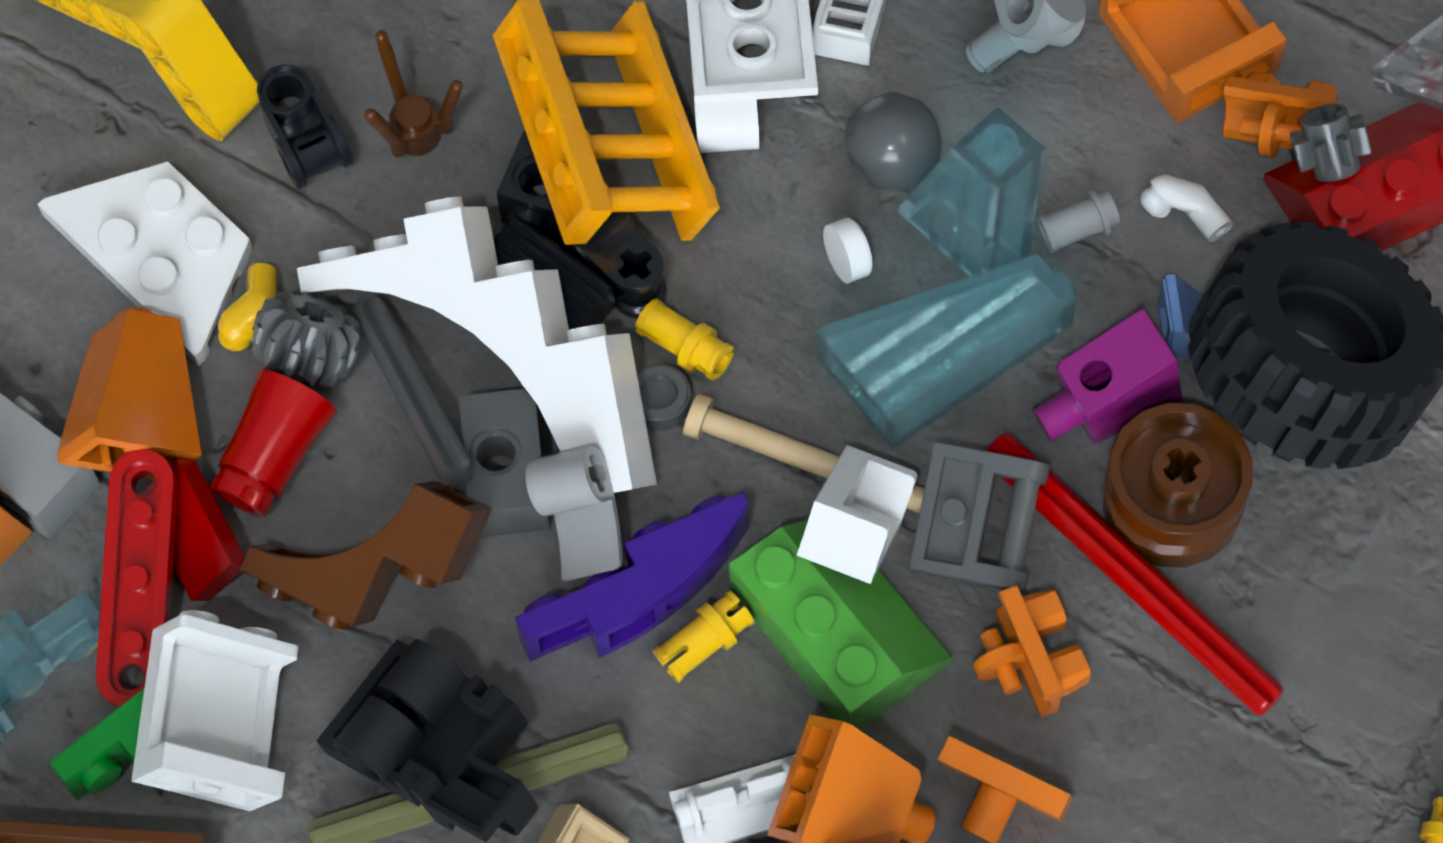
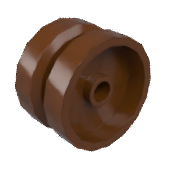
[1103,403,1252,568]

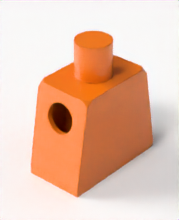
[767,714,936,843]

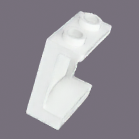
[131,610,298,811]

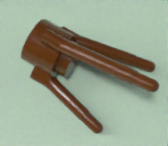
[365,30,463,157]

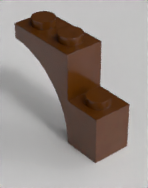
[240,481,492,630]

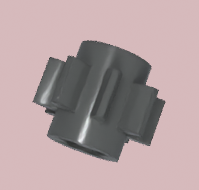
[1290,104,1372,182]

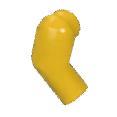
[218,263,278,352]

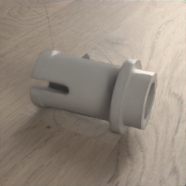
[1036,189,1121,254]

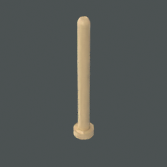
[683,393,925,514]

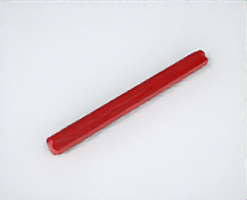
[986,433,1283,716]

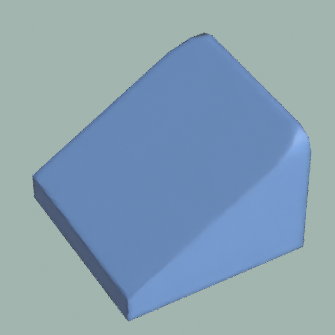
[1157,274,1203,358]

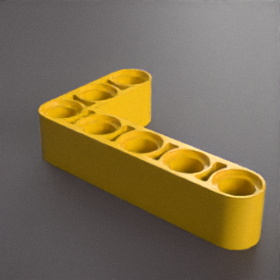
[35,0,260,142]

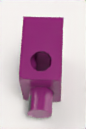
[1032,308,1183,444]

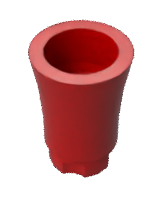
[210,369,337,517]

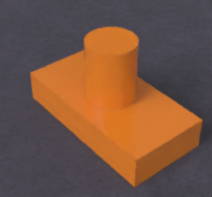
[937,736,1073,843]

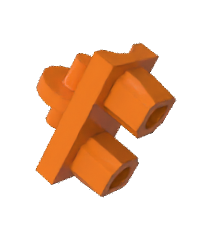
[1223,71,1338,158]
[972,585,1091,718]

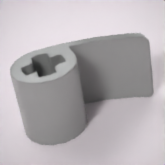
[526,445,623,581]

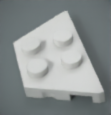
[38,161,253,366]

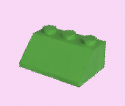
[729,520,953,730]

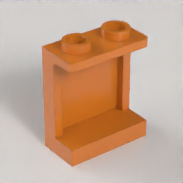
[1098,0,1287,124]

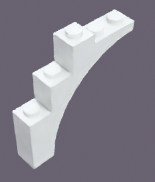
[297,197,657,493]

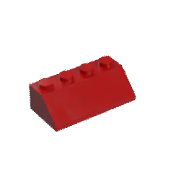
[1263,91,1443,252]

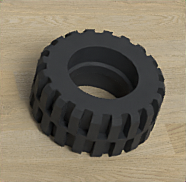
[1188,222,1443,469]

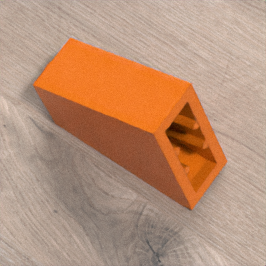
[57,307,202,480]

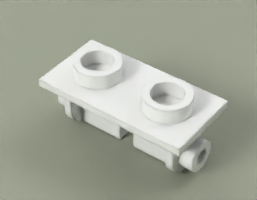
[669,755,795,843]

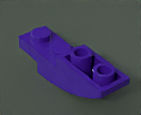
[515,492,749,662]

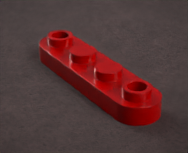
[96,449,178,708]

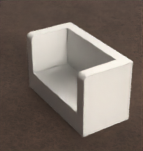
[797,445,918,584]

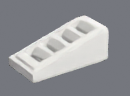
[812,0,886,66]

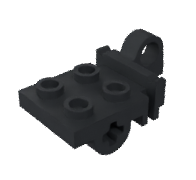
[316,639,539,843]

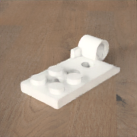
[686,0,818,153]

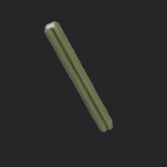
[307,723,628,843]

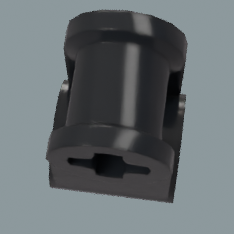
[257,64,354,190]
[556,212,667,319]

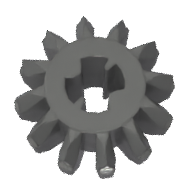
[251,291,360,388]

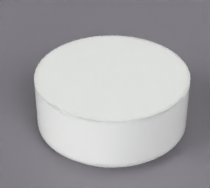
[823,218,873,284]

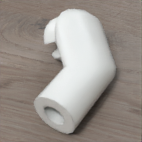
[1140,174,1233,242]

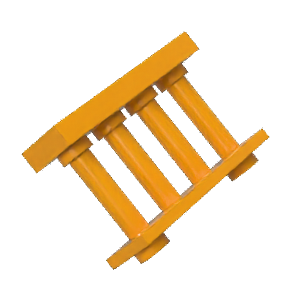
[492,0,720,245]

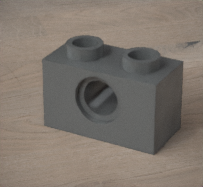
[449,389,550,537]

